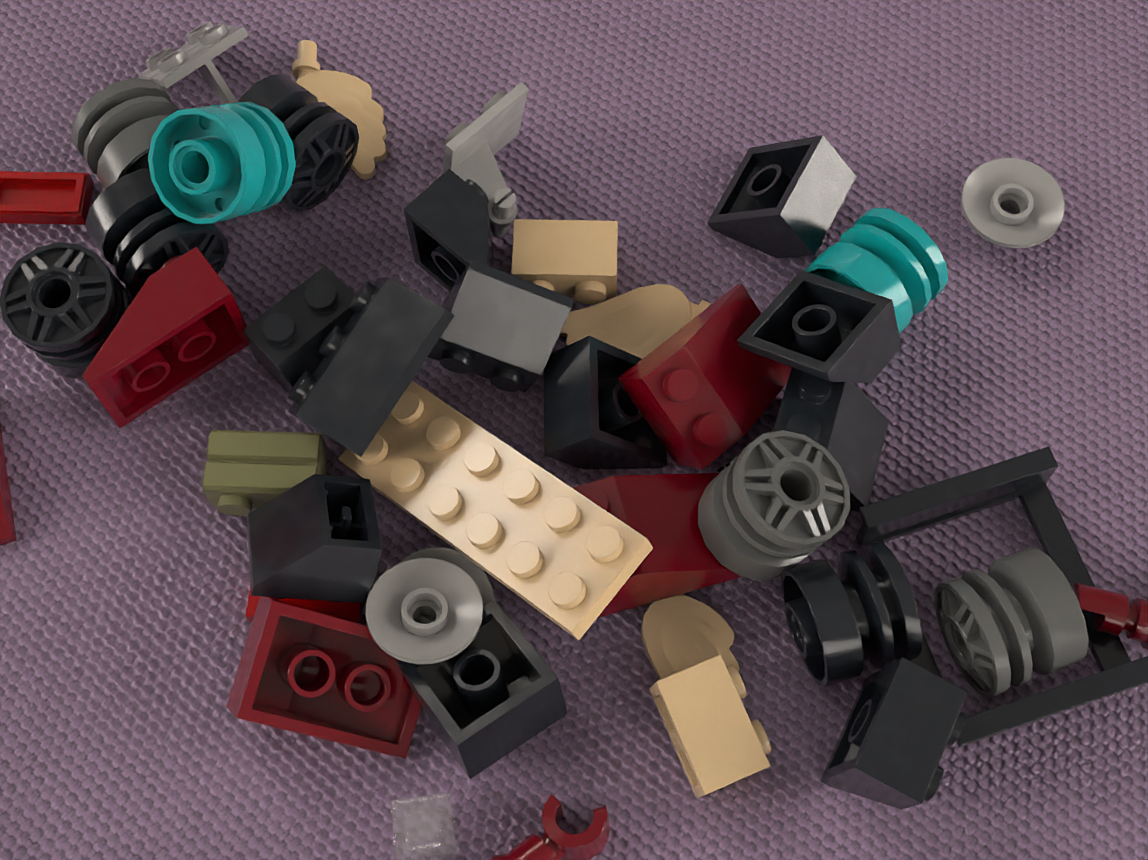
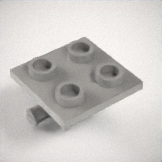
[138,21,249,104]
[442,82,529,236]

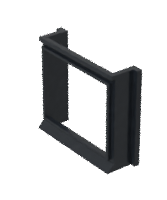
[856,446,1148,748]

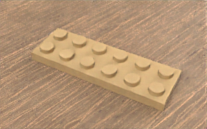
[338,381,653,641]

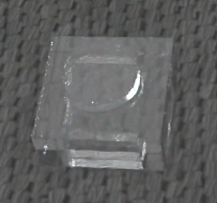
[391,792,458,860]

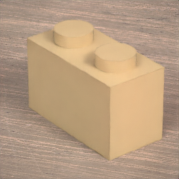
[512,219,618,304]
[649,654,771,798]

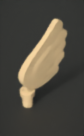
[292,40,387,180]
[560,284,712,359]
[641,593,740,680]

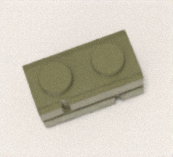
[202,430,328,516]

